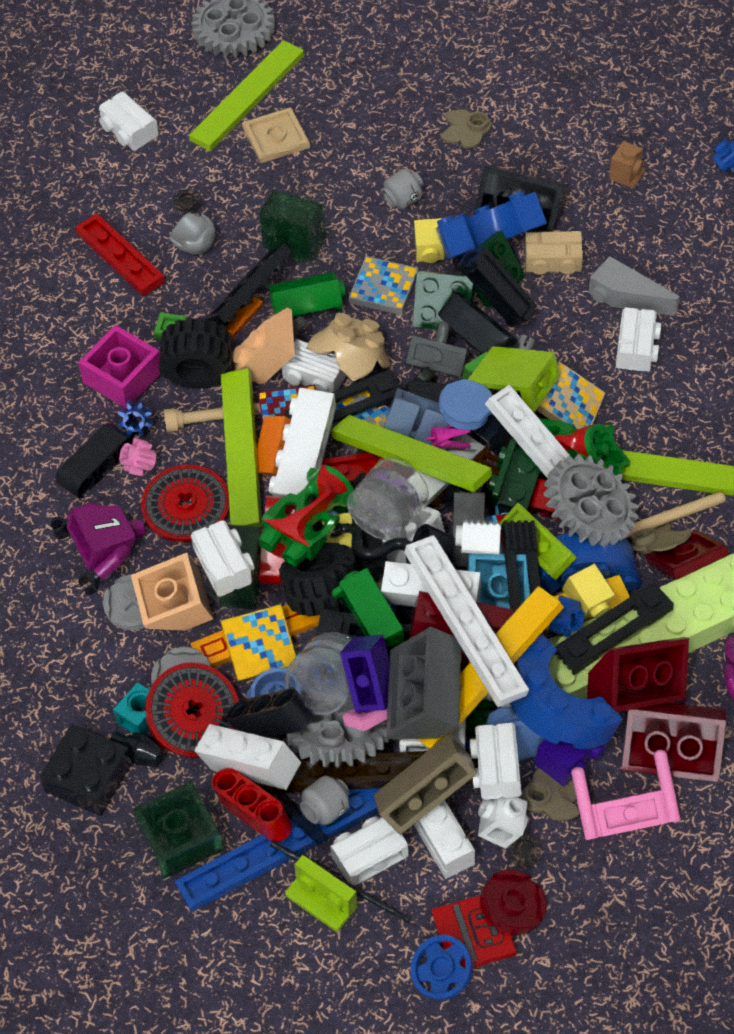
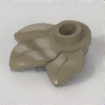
[440,109,491,149]
[630,523,691,554]
[521,768,580,821]

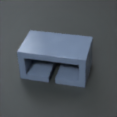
[384,388,448,445]

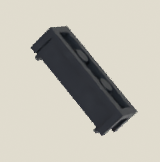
[456,246,537,326]

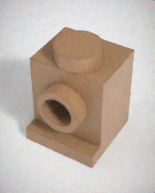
[609,141,646,189]

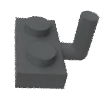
[406,322,469,377]

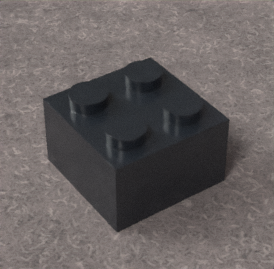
[39,724,132,816]

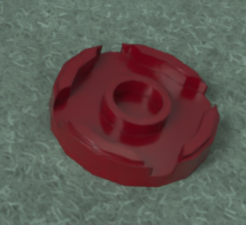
[480,869,547,935]

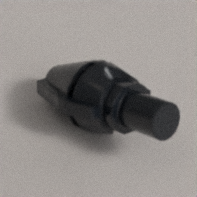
[111,732,164,767]

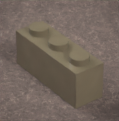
[374,734,477,835]

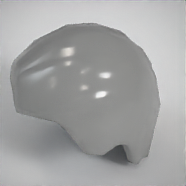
[169,212,216,255]

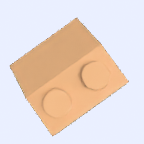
[232,308,295,384]
[131,553,213,631]

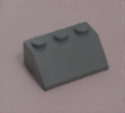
[386,627,462,739]

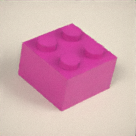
[78,325,161,409]

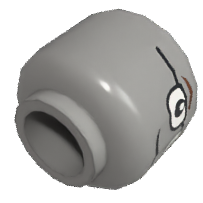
[382,169,424,209]
[300,776,349,825]

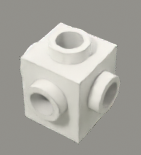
[478,797,528,849]

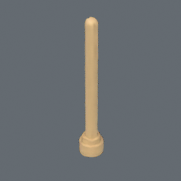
[164,403,260,432]
[625,492,726,538]

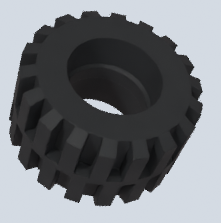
[159,318,233,389]
[279,543,359,616]

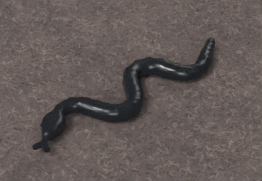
[313,523,456,568]

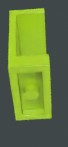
[468,346,560,412]

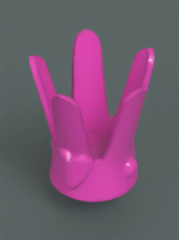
[425,425,471,450]

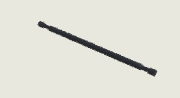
[269,840,412,924]

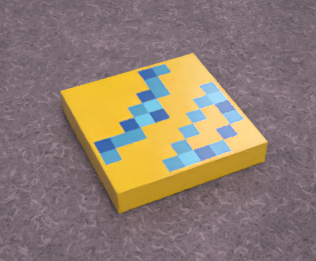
[220,605,298,682]

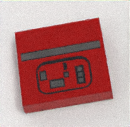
[431,895,516,968]

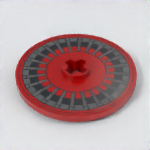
[141,465,230,542]
[145,662,239,758]

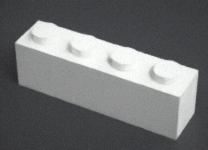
[269,388,336,505]

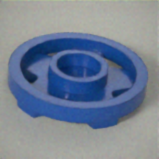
[410,935,473,1001]

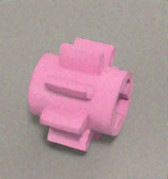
[119,438,156,477]

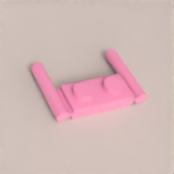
[571,750,681,840]

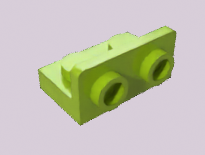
[285,855,358,932]

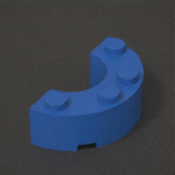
[435,191,547,260]
[524,533,642,596]
[510,633,623,749]

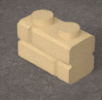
[525,231,583,275]

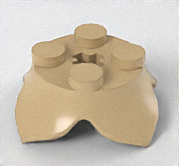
[306,313,391,381]

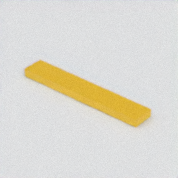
[417,586,564,750]

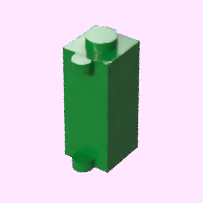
[268,272,346,316]
[331,568,405,650]

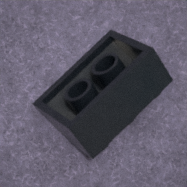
[473,166,569,232]

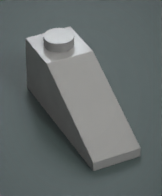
[589,256,680,316]

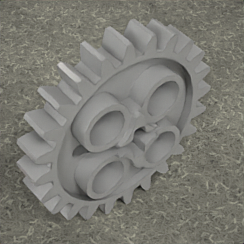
[192,0,275,58]
[543,454,639,547]
[286,692,389,767]

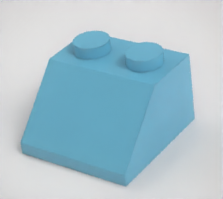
[468,553,530,609]

